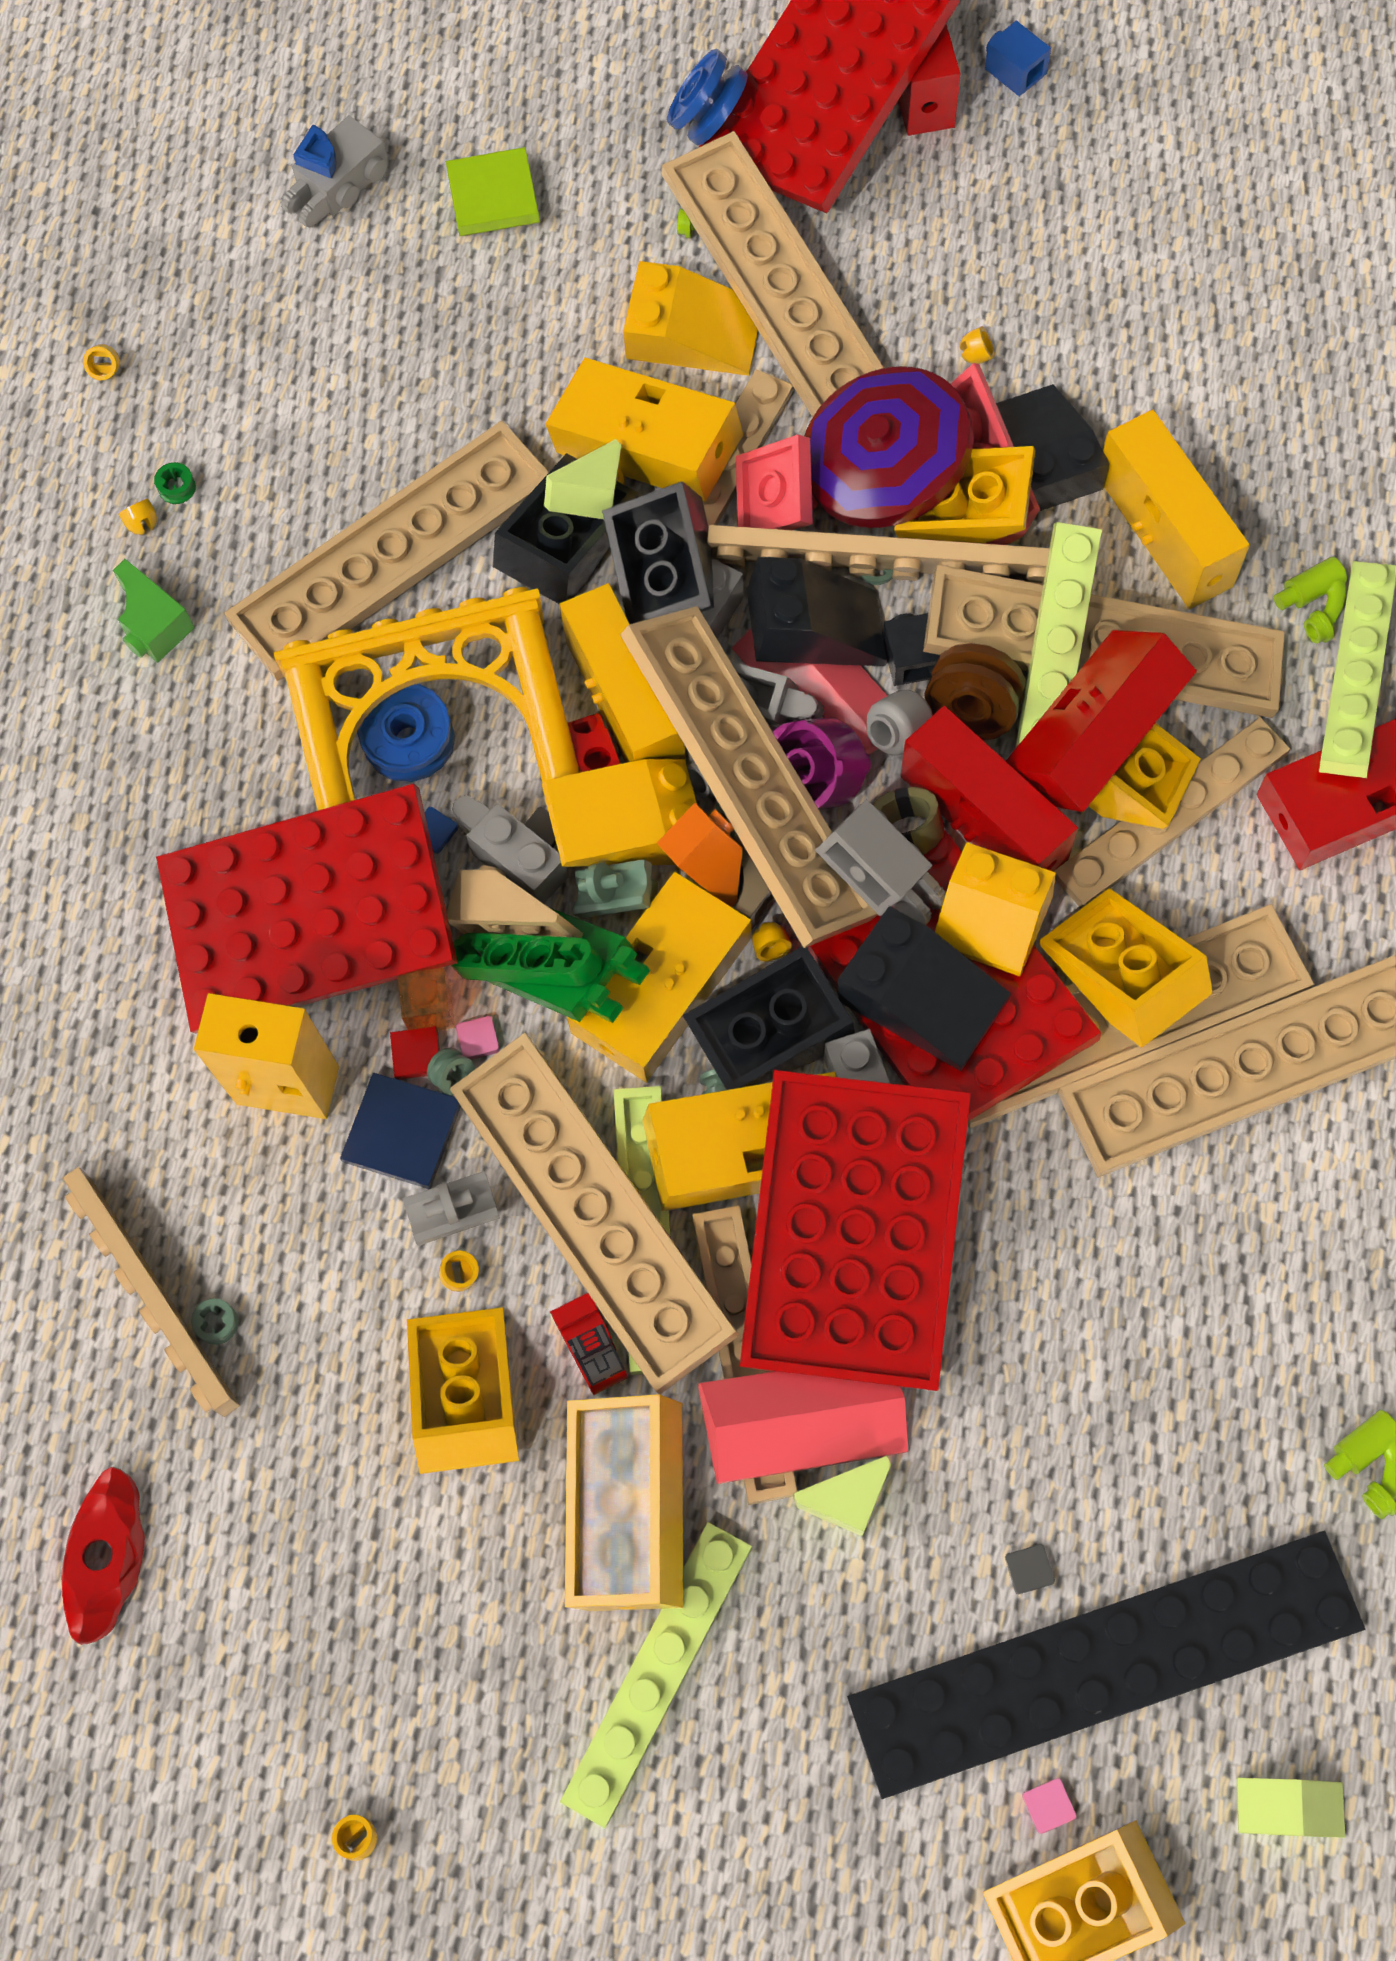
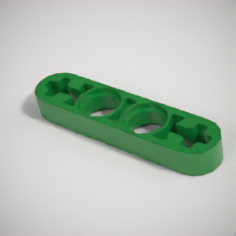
[451,933,603,987]

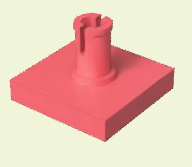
[736,435,818,530]

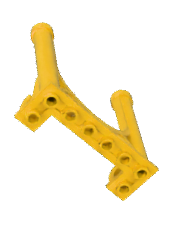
[273,587,580,850]

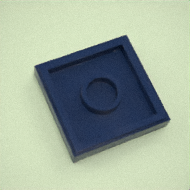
[340,1072,461,1189]

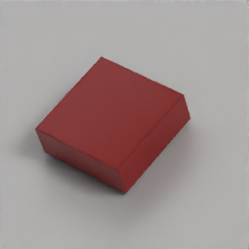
[390,1026,440,1080]

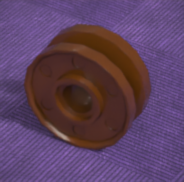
[924,643,1026,741]

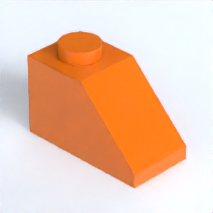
[657,803,743,907]

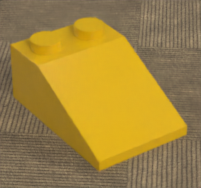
[623,261,758,376]
[894,446,1036,544]
[542,759,697,867]
[1039,888,1213,1048]
[407,1307,519,1474]
[983,1820,1186,1961]

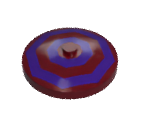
[804,366,974,528]

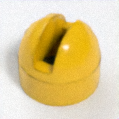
[960,326,995,364]
[83,344,120,380]
[118,498,157,535]
[752,922,792,962]
[439,1250,479,1292]
[332,1815,377,1861]

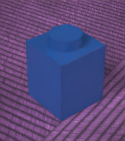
[985,20,1051,97]

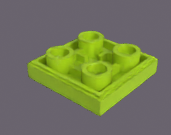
[445,147,540,237]

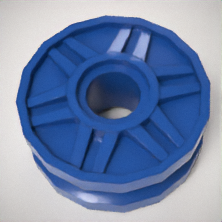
[666,48,748,145]
[357,684,455,782]

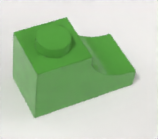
[113,559,195,663]

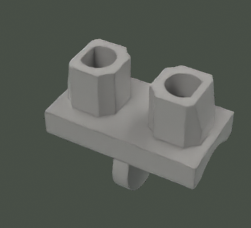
[402,1171,500,1246]

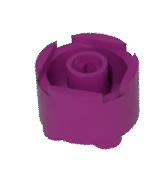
[773,717,871,810]

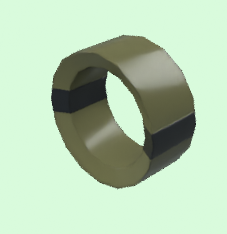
[872,787,945,855]

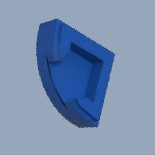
[293,125,336,178]

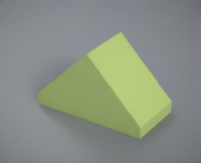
[544,439,621,519]
[793,1456,891,1536]
[1236,1778,1345,1838]

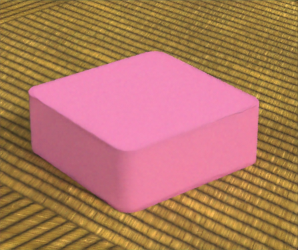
[456,1016,500,1060]
[1022,1778,1076,1834]

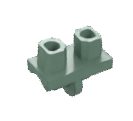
[573,859,658,918]

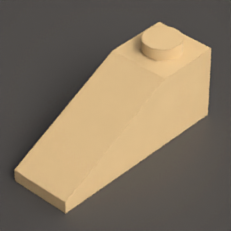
[447,865,583,938]

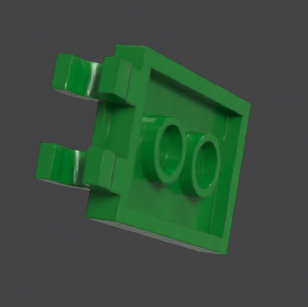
[488,907,650,1023]

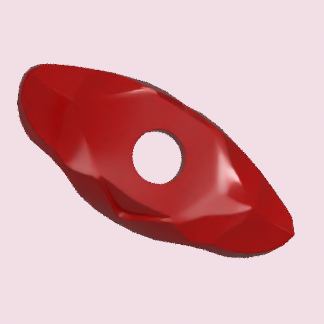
[61,1467,145,1645]

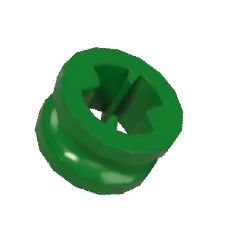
[154,462,196,504]

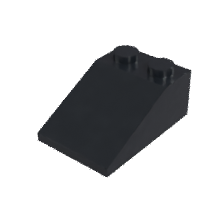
[996,384,1109,511]
[493,453,639,604]
[602,481,714,624]
[747,557,887,666]
[838,906,1011,1071]
[683,946,855,1090]

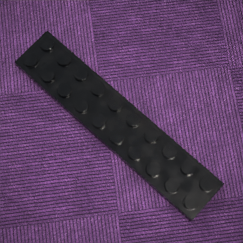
[847,1530,1366,1800]

